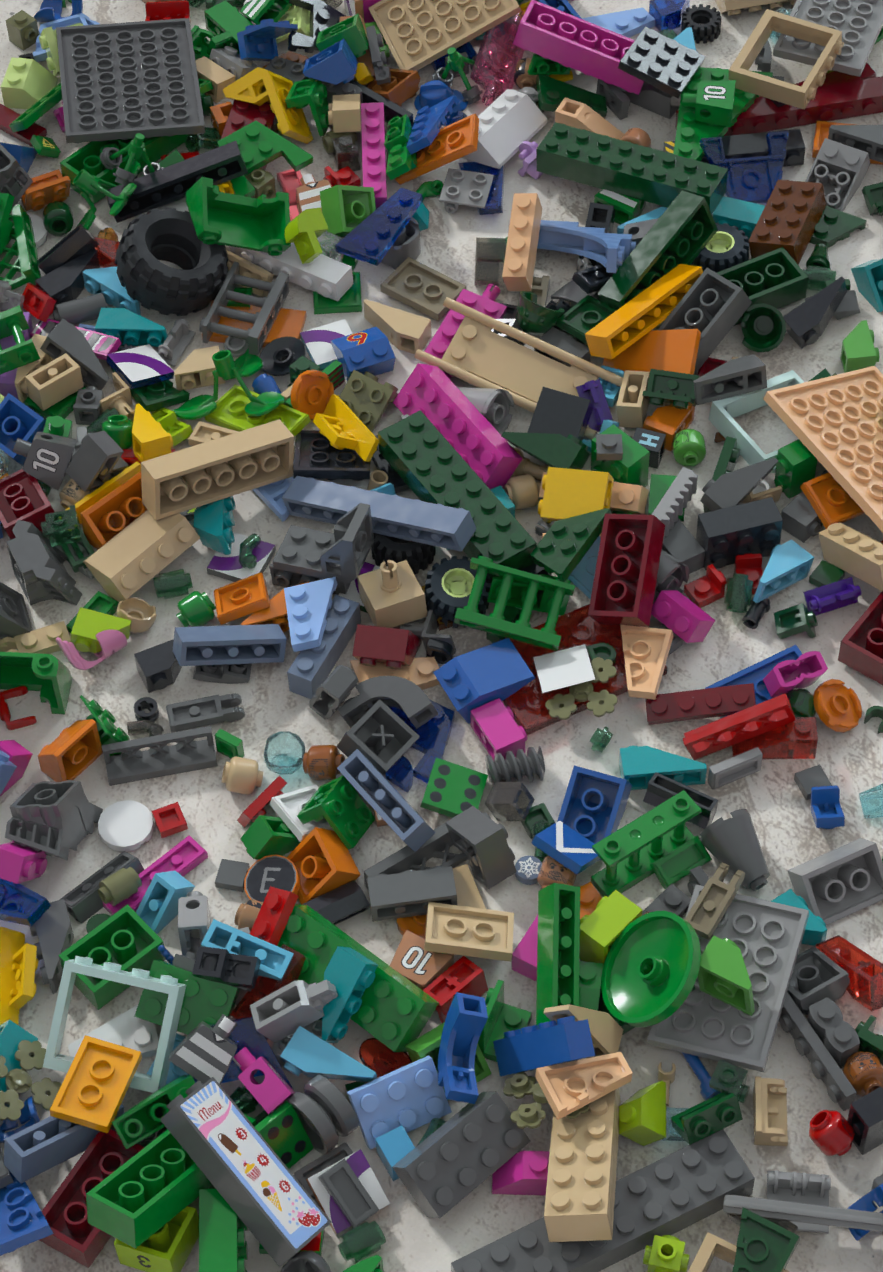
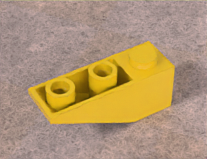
[132,403,173,462]

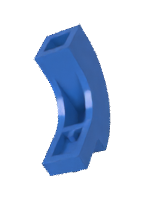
[438,992,488,1104]

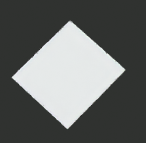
[533,644,595,693]

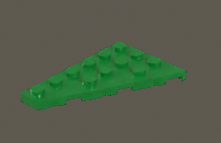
[673,67,773,161]

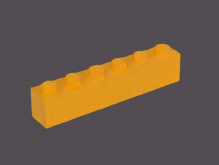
[585,264,703,359]

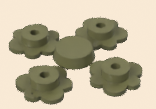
[545,657,618,720]
[0,1040,62,1121]
[503,1072,589,1129]

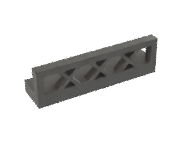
[102,726,218,786]
[364,823,468,889]

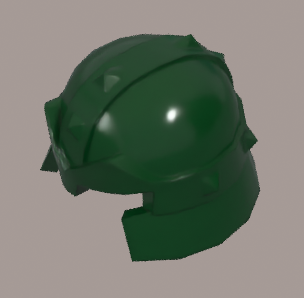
[516,291,565,335]
[741,303,786,353]

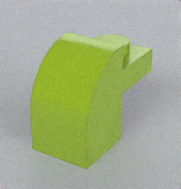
[285,208,328,264]

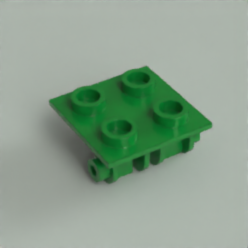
[80,695,130,757]

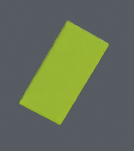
[205,384,311,437]

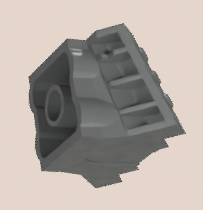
[0,144,33,213]
[6,520,83,606]
[5,780,103,860]

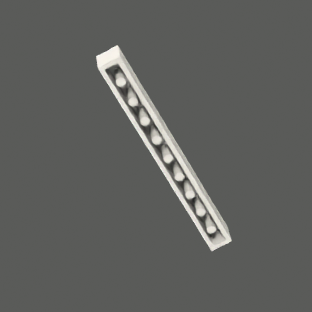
[145,198,354,301]

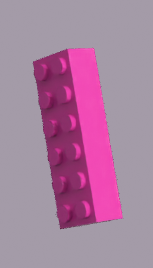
[513,0,644,95]
[393,363,523,490]

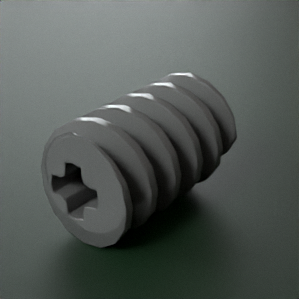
[485,746,545,789]

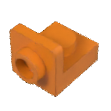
[210,102,232,140]

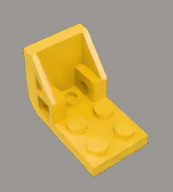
[223,67,314,144]

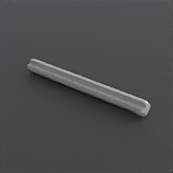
[723,1194,883,1232]

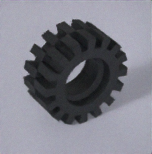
[681,4,722,44]

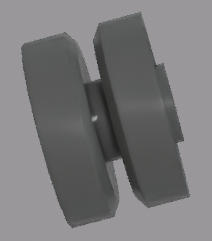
[284,1075,359,1154]

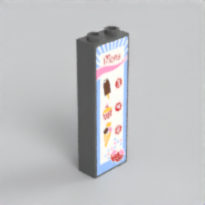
[160,1077,332,1267]

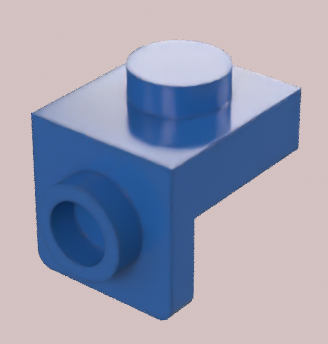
[811,786,845,829]

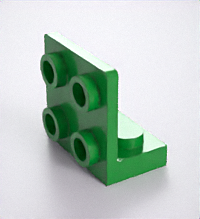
[285,78,330,137]
[297,776,375,850]
[478,979,532,1062]

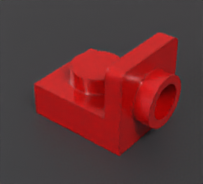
[323,166,361,187]
[734,553,763,596]
[684,564,727,608]

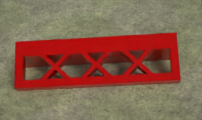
[682,693,796,760]

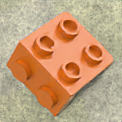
[21,169,71,211]

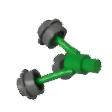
[432,47,491,104]
[100,133,163,186]

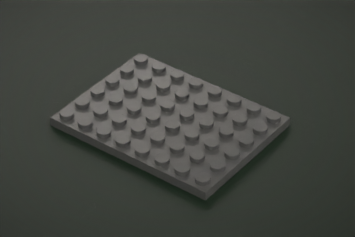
[56,18,205,143]

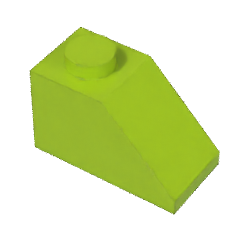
[71,607,131,653]
[619,1081,666,1146]

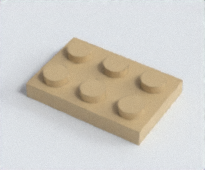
[424,902,514,962]

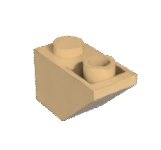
[174,345,225,391]

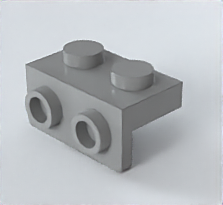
[209,46,259,81]

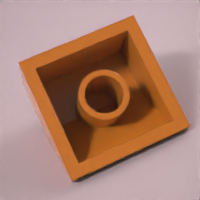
[37,719,103,782]
[287,827,361,905]

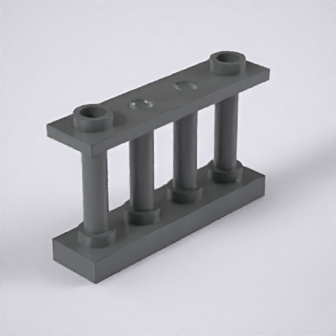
[199,261,289,356]

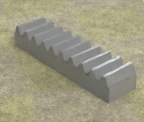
[652,467,698,543]

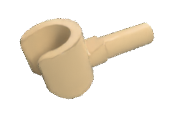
[657,1062,676,1107]

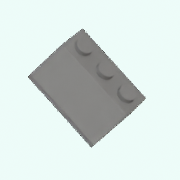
[787,838,883,925]

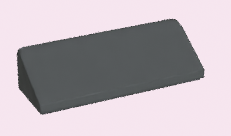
[60,851,144,923]

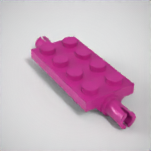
[424,284,507,379]

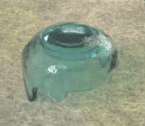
[263,731,305,775]

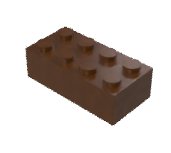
[749,180,826,265]

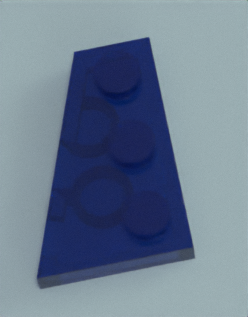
[458,162,505,215]

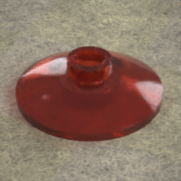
[359,1038,412,1077]

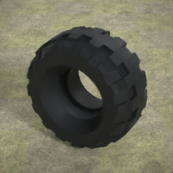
[115,208,229,316]

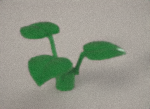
[72,160,141,230]
[172,348,285,420]

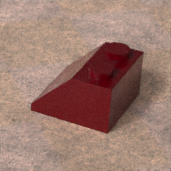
[352,624,421,670]

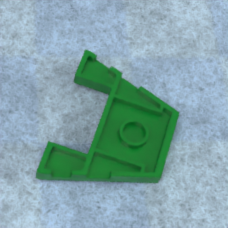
[217,121,313,197]

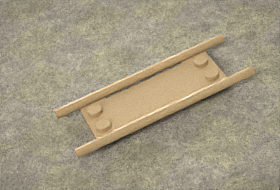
[414,297,623,440]

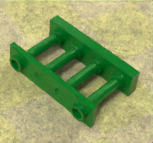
[0,305,40,375]
[454,556,575,651]
[591,790,701,897]

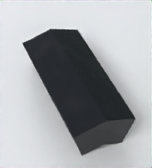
[36,224,99,274]
[643,772,718,829]
[302,880,370,925]

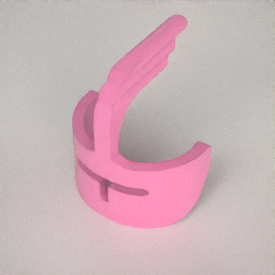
[56,630,127,670]

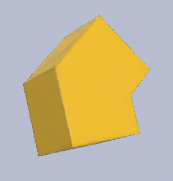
[353,63,374,85]

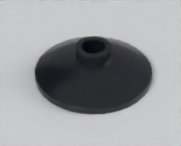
[260,336,306,376]

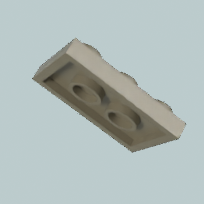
[380,257,466,321]

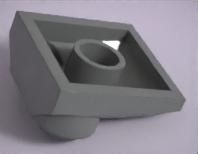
[787,946,850,1015]

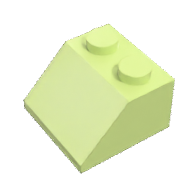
[1,57,58,109]

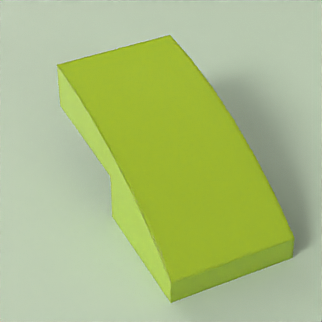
[151,408,193,446]

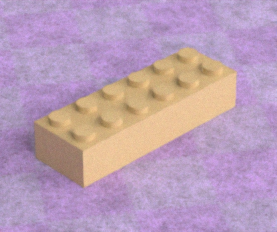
[141,419,294,520]
[544,1088,621,1242]

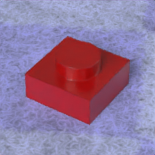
[152,802,188,838]

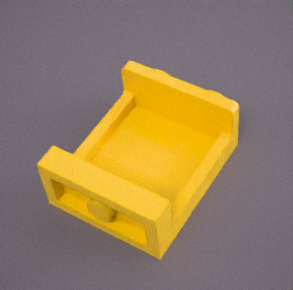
[538,467,614,523]

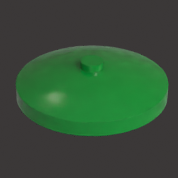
[601,911,701,1027]

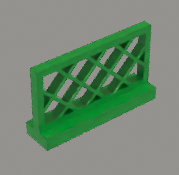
[0,204,41,291]

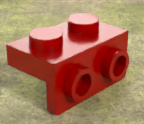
[145,1,191,23]
[250,886,299,946]

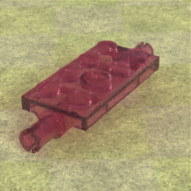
[470,11,525,106]

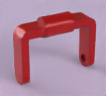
[0,686,37,730]

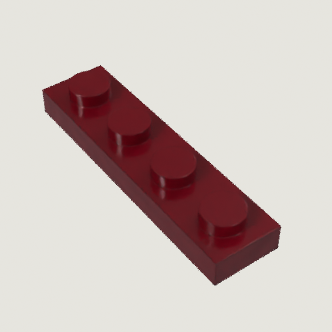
[645,683,756,725]

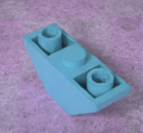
[82,267,141,316]

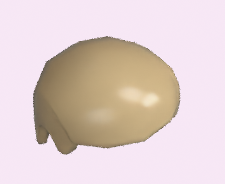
[116,597,157,633]

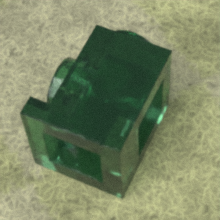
[41,505,82,547]

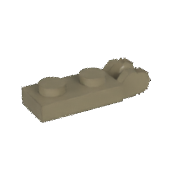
[685,862,745,940]

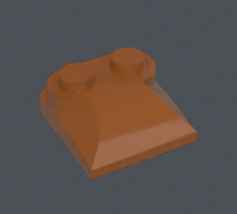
[365,68,420,107]

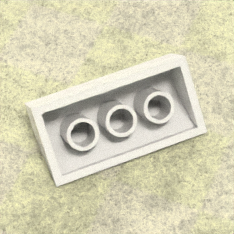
[461,89,548,169]

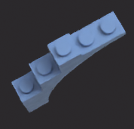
[537,220,636,273]

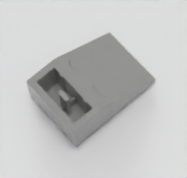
[805,138,870,212]

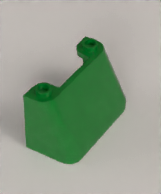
[186,177,291,256]
[0,652,72,715]

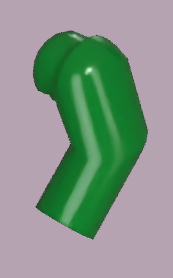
[414,180,444,201]

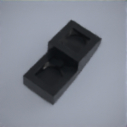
[192,946,261,989]

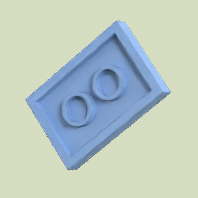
[347,1055,452,1149]

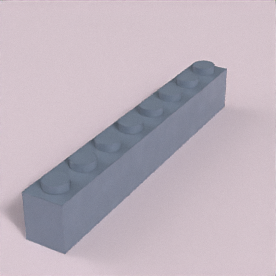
[282,476,476,552]

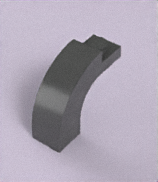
[337,676,439,729]

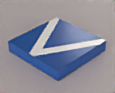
[532,821,601,875]

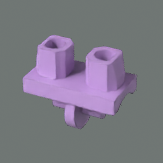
[518,141,543,180]

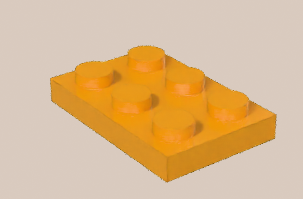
[50,1035,142,1133]

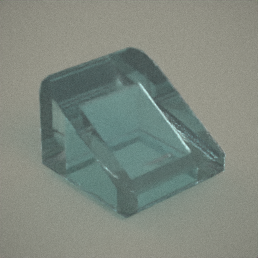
[859,784,883,819]

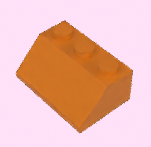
[80,472,147,550]

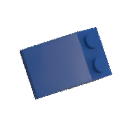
[433,638,535,724]
[557,765,632,861]

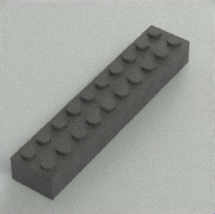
[451,1129,755,1272]

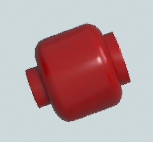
[809,1110,854,1156]

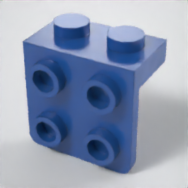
[237,19,298,62]

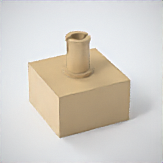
[357,560,427,628]

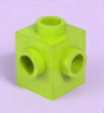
[643,1235,690,1272]

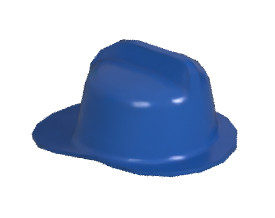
[414,80,468,114]

